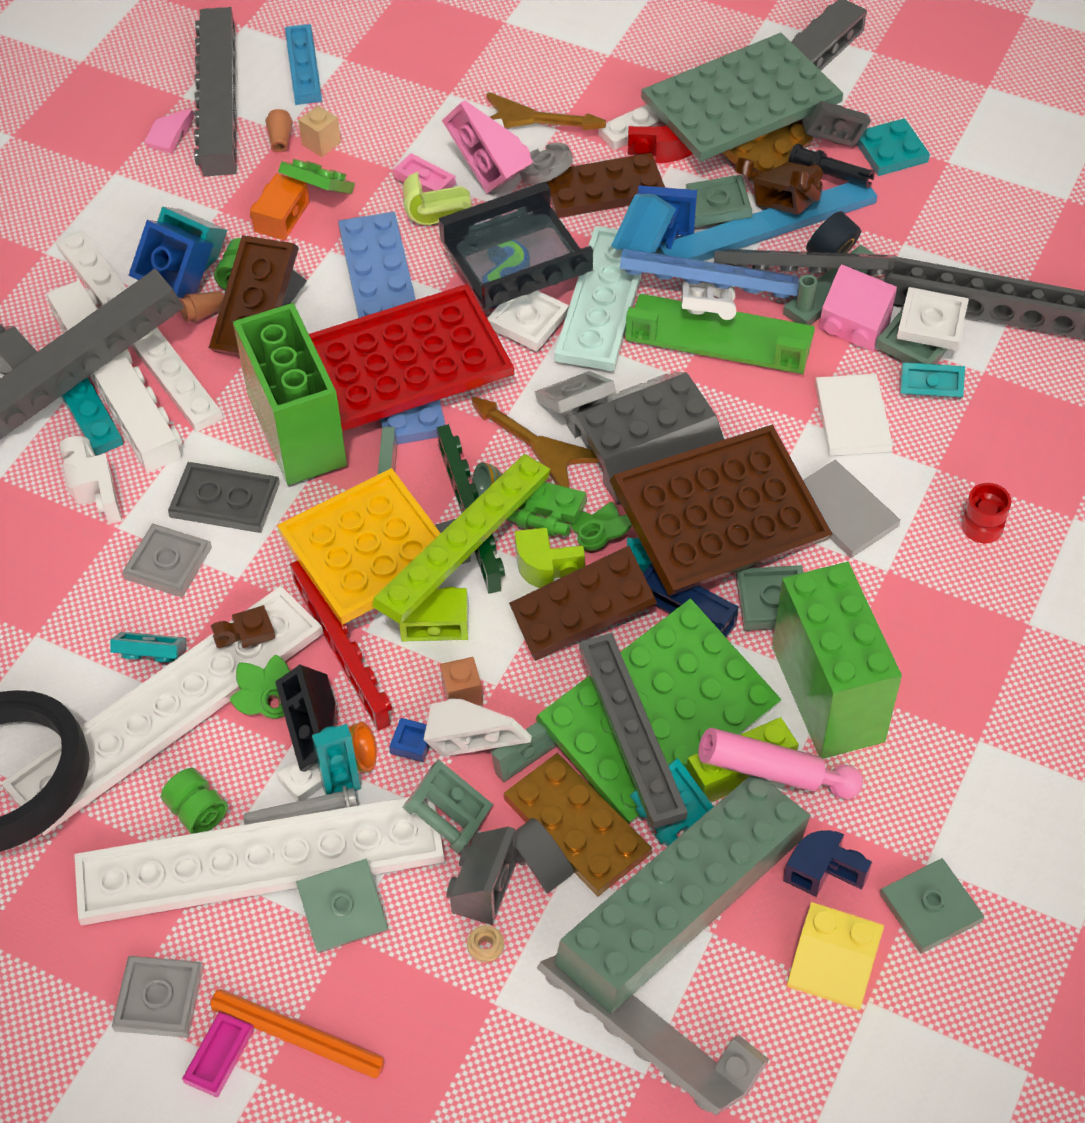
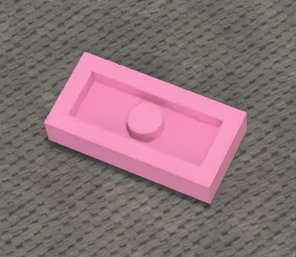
[393,153,456,193]

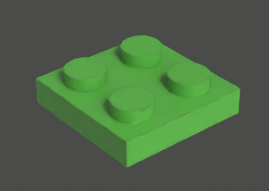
[278,158,355,194]

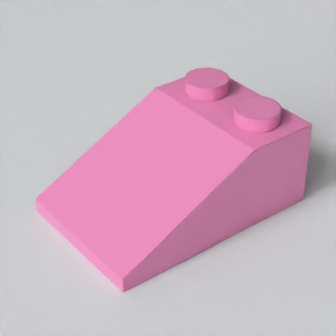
[442,100,533,194]

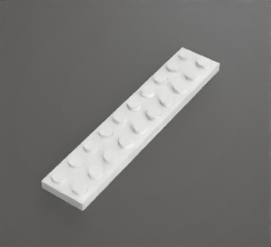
[1,586,323,836]
[74,797,445,926]

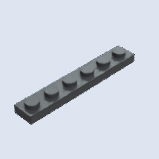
[714,249,896,275]
[579,633,688,829]

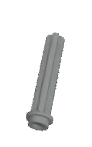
[243,786,358,825]

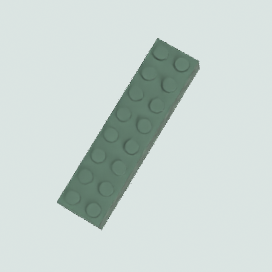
[555,775,811,1014]

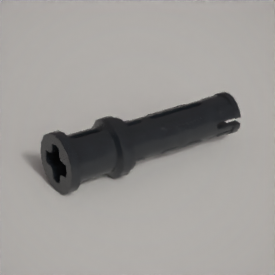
[788,143,875,188]

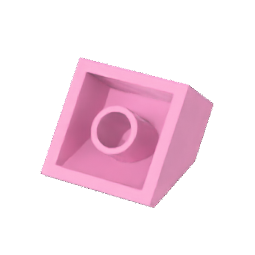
[819,264,897,351]

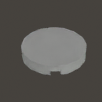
[519,142,573,184]

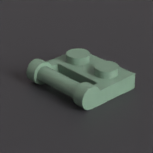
[402,759,493,854]

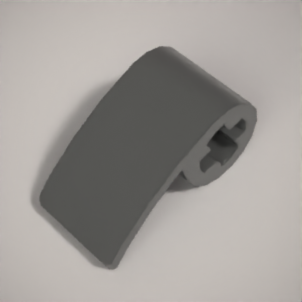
[515,818,574,893]

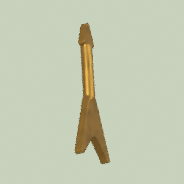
[486,92,606,130]
[472,397,600,488]

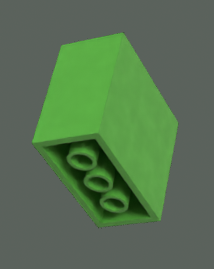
[233,303,347,486]
[772,561,902,759]

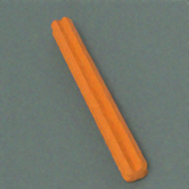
[210,989,385,1078]

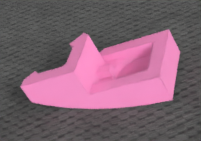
[145,109,194,154]

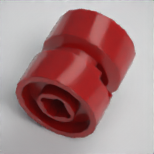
[961,482,1012,544]

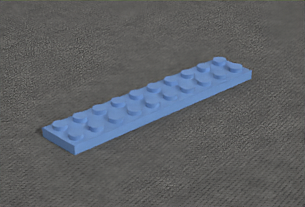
[338,212,446,445]

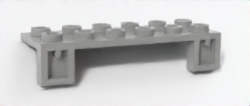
[537,955,770,1115]

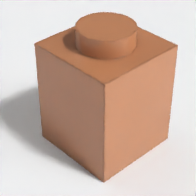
[440,657,483,707]

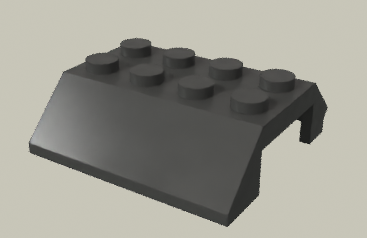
[565,372,724,505]

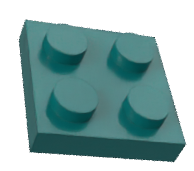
[856,118,930,176]

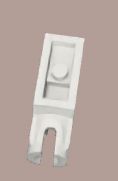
[60,436,121,524]

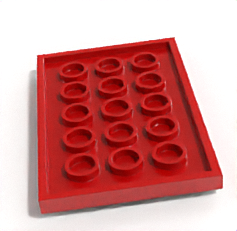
[309,284,514,432]

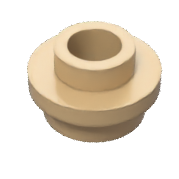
[467,925,504,963]

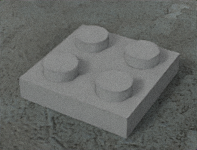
[535,371,616,415]

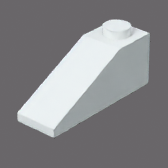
[424,698,532,757]

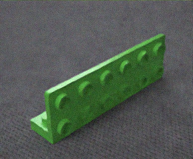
[625,294,815,374]

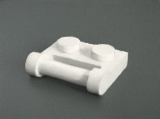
[682,278,736,320]

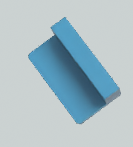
[611,194,676,253]

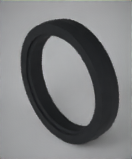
[0,690,89,852]

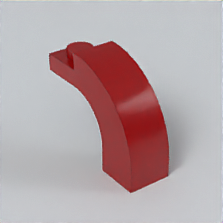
[628,126,693,163]

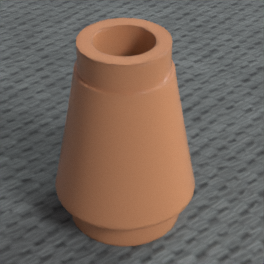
[265,109,293,152]
[179,291,224,323]

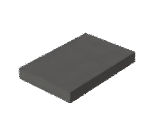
[168,462,280,533]

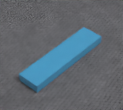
[285,24,322,105]

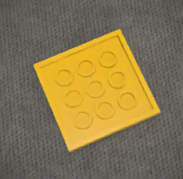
[277,468,441,625]

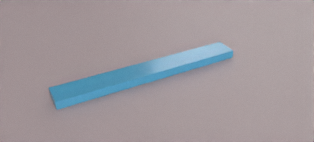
[658,182,878,261]

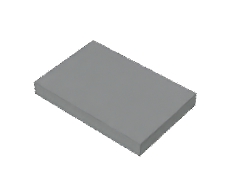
[803,459,901,558]

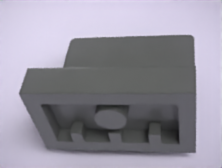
[802,101,871,147]

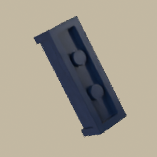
[643,563,739,638]

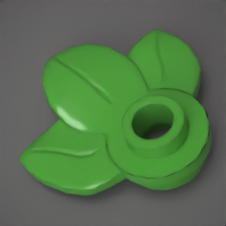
[571,502,632,550]
[230,655,290,719]

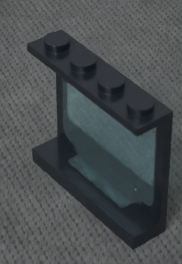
[439,182,593,309]

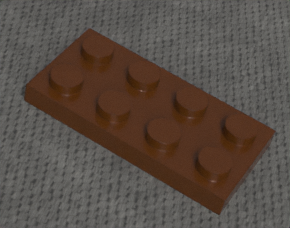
[546,152,665,218]
[209,235,299,356]
[509,545,657,661]

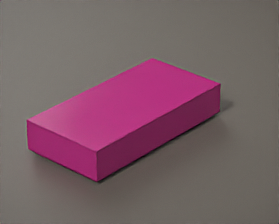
[182,1011,254,1098]

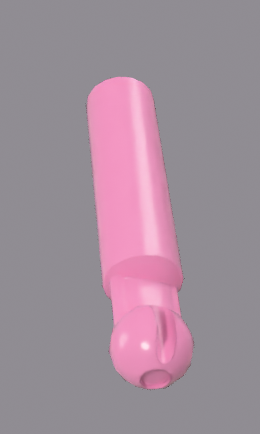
[698,728,863,799]

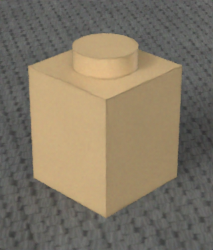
[298,106,341,157]

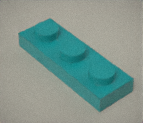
[61,377,124,456]
[312,723,361,795]

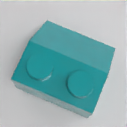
[158,206,227,272]

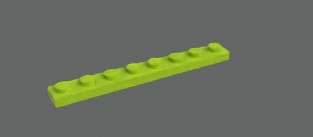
[372,453,551,624]

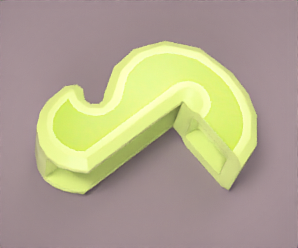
[403,172,471,225]

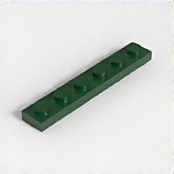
[437,424,505,594]

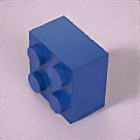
[128,220,213,298]

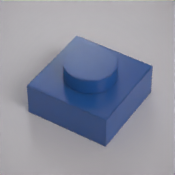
[389,718,430,762]

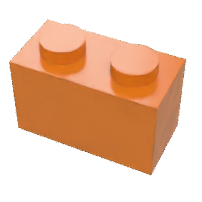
[250,173,310,240]

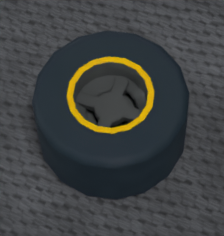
[806,211,861,253]

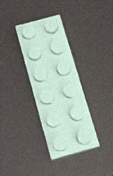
[554,226,642,372]

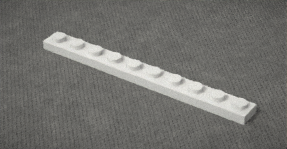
[56,230,223,433]

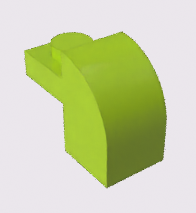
[515,528,585,588]

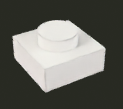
[277,760,323,801]

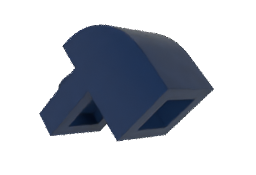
[783,830,872,897]

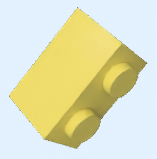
[787,902,884,1010]

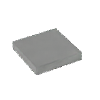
[122,523,212,598]
[112,956,204,1038]

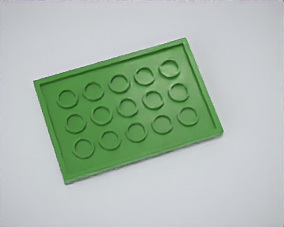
[535,598,782,824]

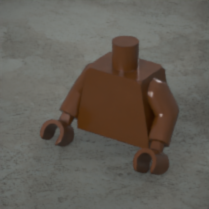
[735,157,823,215]

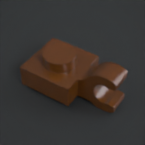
[211,605,275,648]

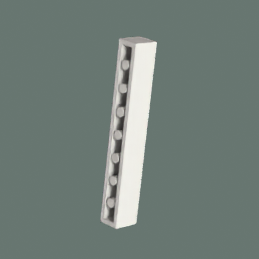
[46,280,182,473]

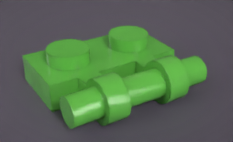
[506,482,587,537]

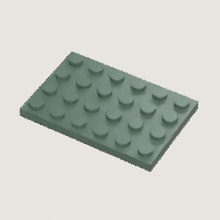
[641,33,843,162]

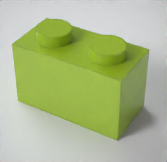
[399,587,468,642]

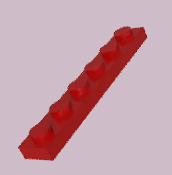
[290,560,392,731]

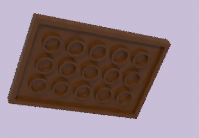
[609,424,833,596]

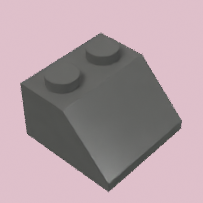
[446,827,517,925]

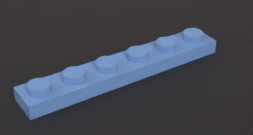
[620,248,799,298]

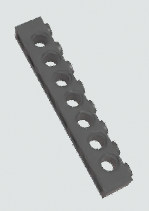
[884,257,1085,340]

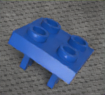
[638,186,697,249]

